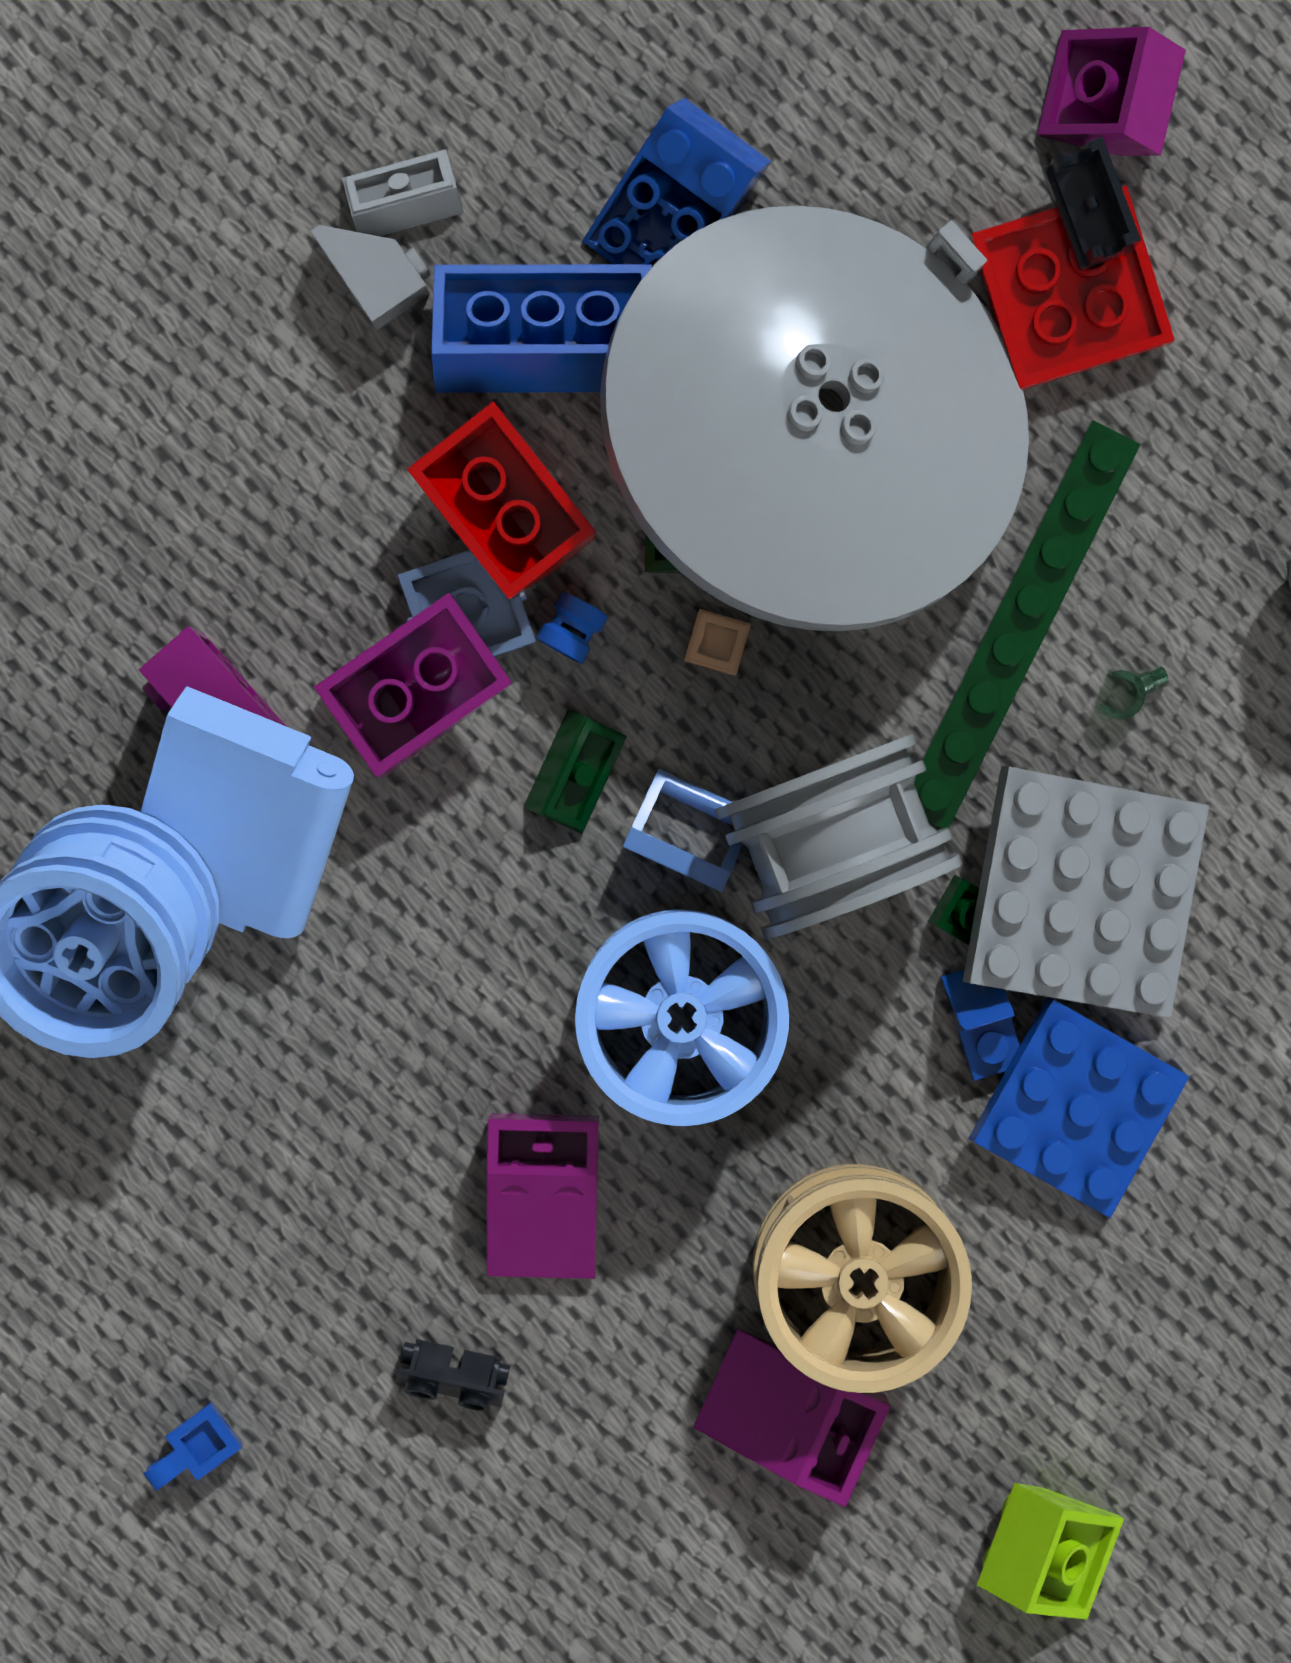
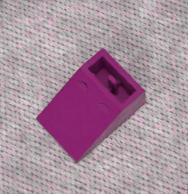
[487,1113,599,1279]
[693,1328,891,1507]

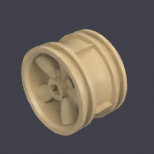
[752,1164,972,1393]

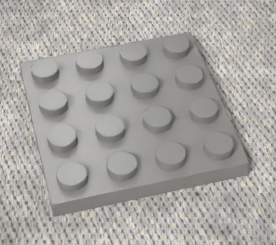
[963,766,1209,1018]

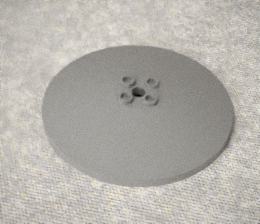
[600,206,1029,632]

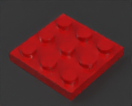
[969,185,1175,390]

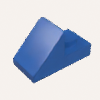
[940,969,1020,1081]

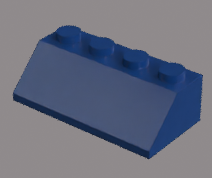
[432,264,652,393]

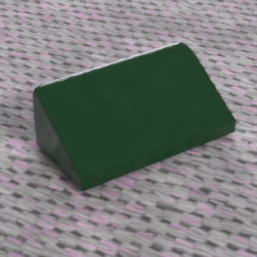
[524,710,627,834]

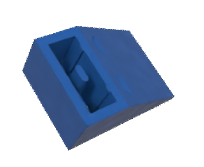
[582,97,772,267]

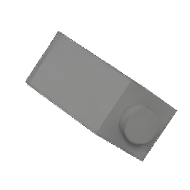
[311,225,431,330]

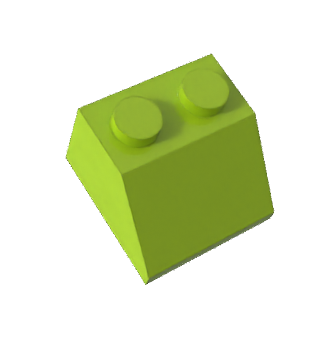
[977,1483,1125,1620]

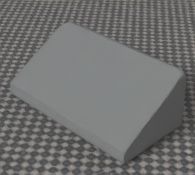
[342,149,463,236]

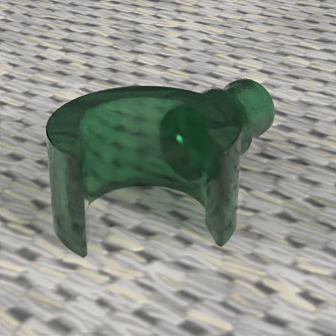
[1096,666,1169,720]

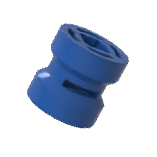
[536,591,609,665]

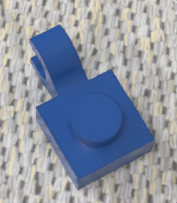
[143,1401,243,1491]

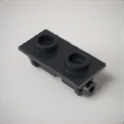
[396,1339,511,1412]

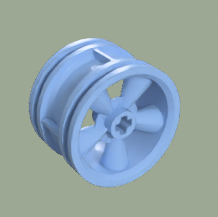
[575,909,789,1126]

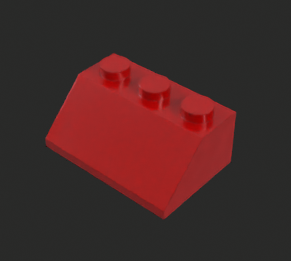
[407,401,596,600]

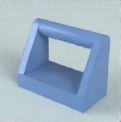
[623,768,743,892]

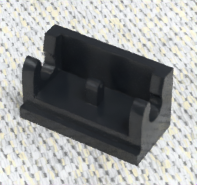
[1042,136,1141,271]

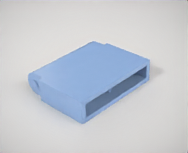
[141,686,354,938]

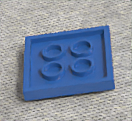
[968,997,1190,1218]

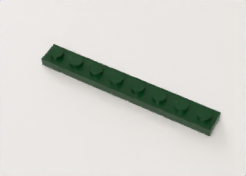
[914,420,1141,829]

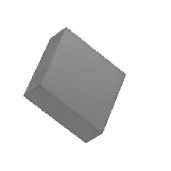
[926,220,988,284]

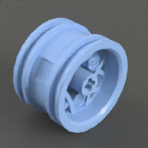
[0,805,219,1058]

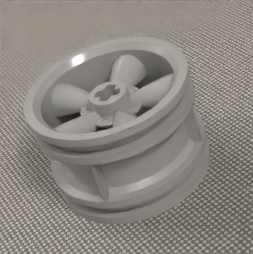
[715,734,962,939]

